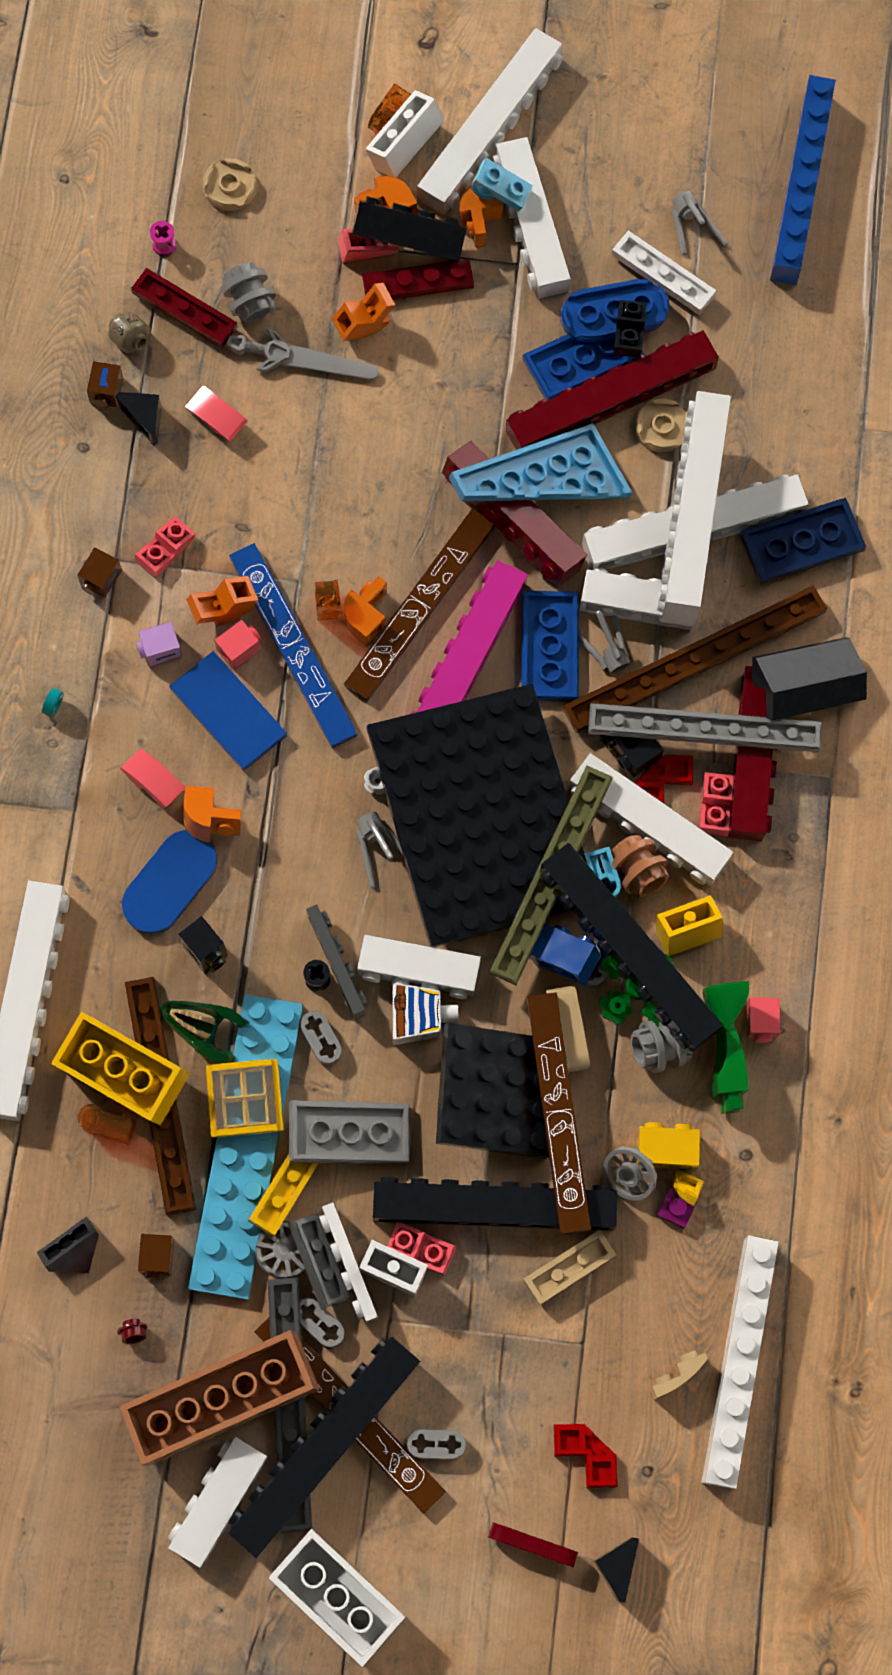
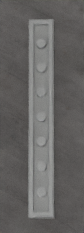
[588,703,822,752]

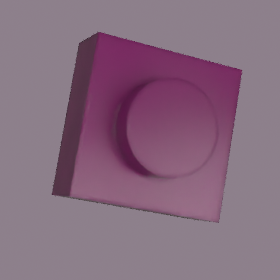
[657,1187,698,1229]

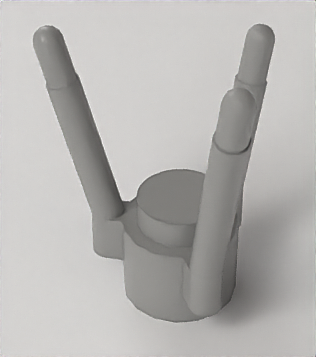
[671,191,728,255]
[579,611,631,674]
[356,812,403,888]

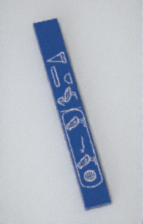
[229,543,357,748]

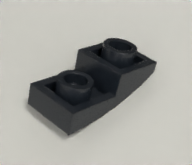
[613,300,647,358]

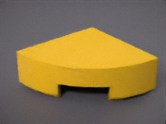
[672,1169,704,1206]

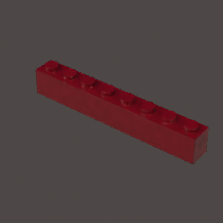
[506,330,719,450]

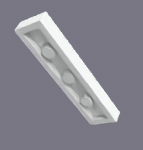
[611,230,716,315]
[319,1203,378,1324]

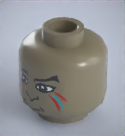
[108,312,150,353]

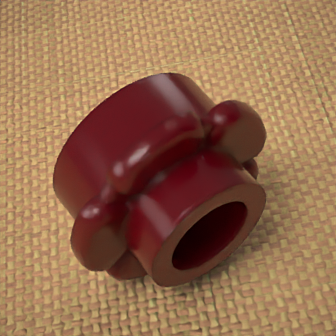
[117,1319,148,1344]

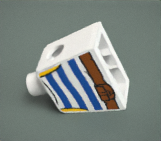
[393,983,458,1045]

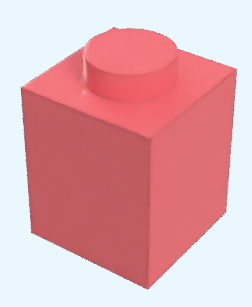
[214,620,261,670]
[746,997,780,1043]

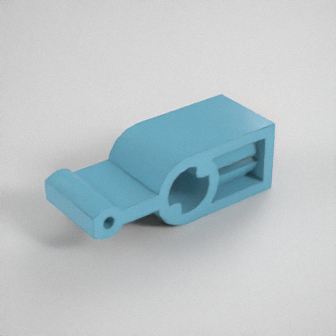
[584,847,621,900]

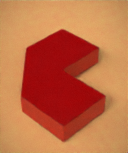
[635,755,693,804]
[553,1424,618,1488]

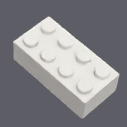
[269,1529,405,1667]

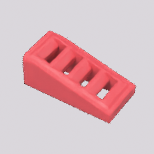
[338,228,399,262]

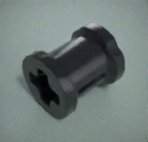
[303,960,330,992]

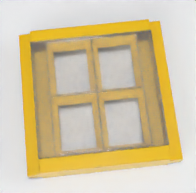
[206,1059,284,1138]

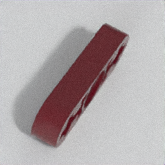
[488,1522,579,1568]

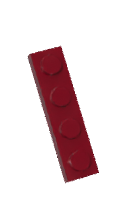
[362,258,474,300]
[131,268,238,348]

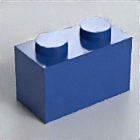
[530,924,601,986]

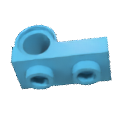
[471,158,533,212]

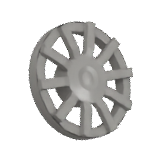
[603,1146,657,1200]
[255,1222,305,1279]

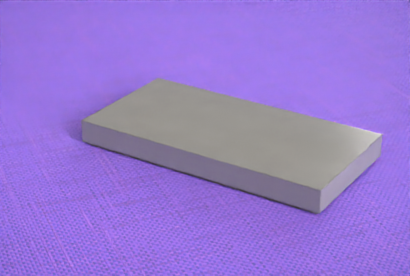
[289,1100,410,1164]

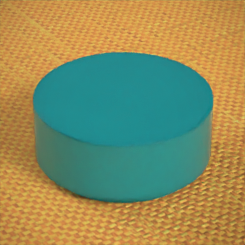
[41,687,64,717]

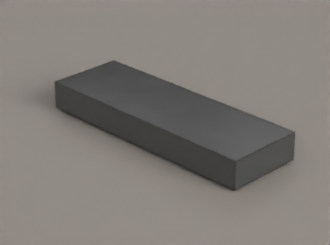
[288,1214,350,1310]

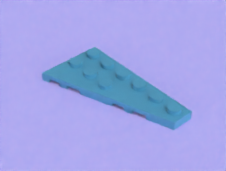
[449,424,632,501]

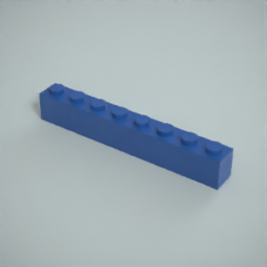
[770,75,836,285]

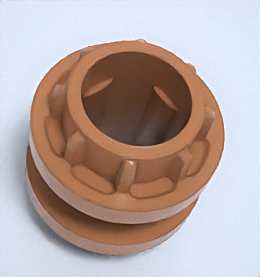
[610,835,669,898]

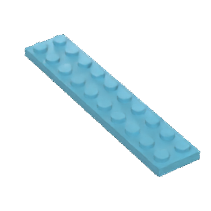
[188,994,304,1300]

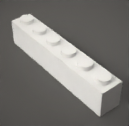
[492,137,571,299]
[569,753,733,886]

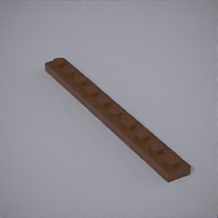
[563,585,827,733]

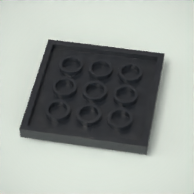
[436,1023,549,1159]

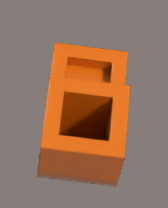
[354,176,417,214]
[459,188,503,248]
[332,283,395,341]
[186,576,258,626]
[344,576,387,647]
[183,786,242,843]

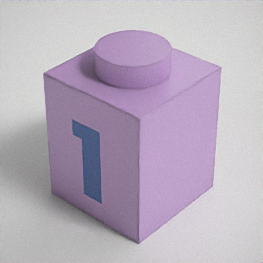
[136,622,182,667]

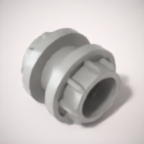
[221,262,276,322]
[631,1021,694,1073]

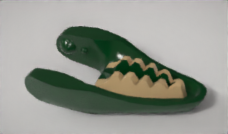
[160,1001,250,1062]

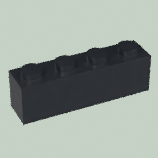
[352,196,467,261]

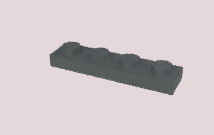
[306,904,368,1021]

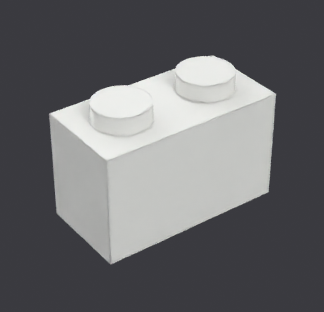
[359,1240,428,1297]

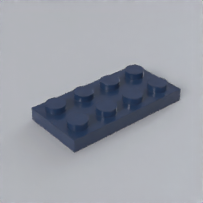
[740,497,866,585]

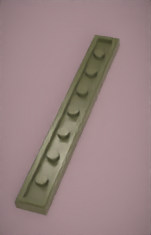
[489,765,613,986]

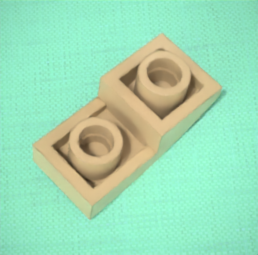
[650,1350,708,1400]

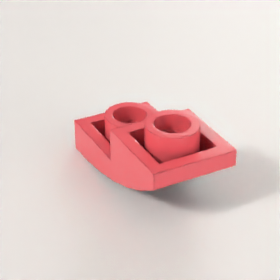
[185,386,248,442]
[134,516,196,578]
[120,748,185,809]
[699,772,734,837]
[387,1222,457,1276]

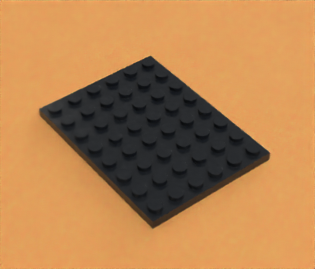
[366,684,585,948]

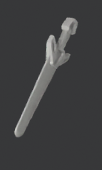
[227,329,378,380]

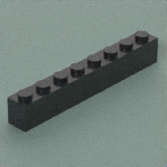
[540,843,723,1053]
[373,1177,617,1231]
[227,1337,421,1558]

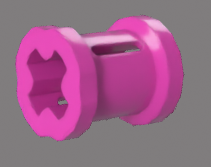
[150,221,176,256]

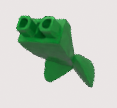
[702,981,749,1114]

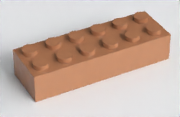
[119,1330,320,1466]

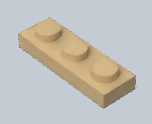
[523,1230,616,1306]

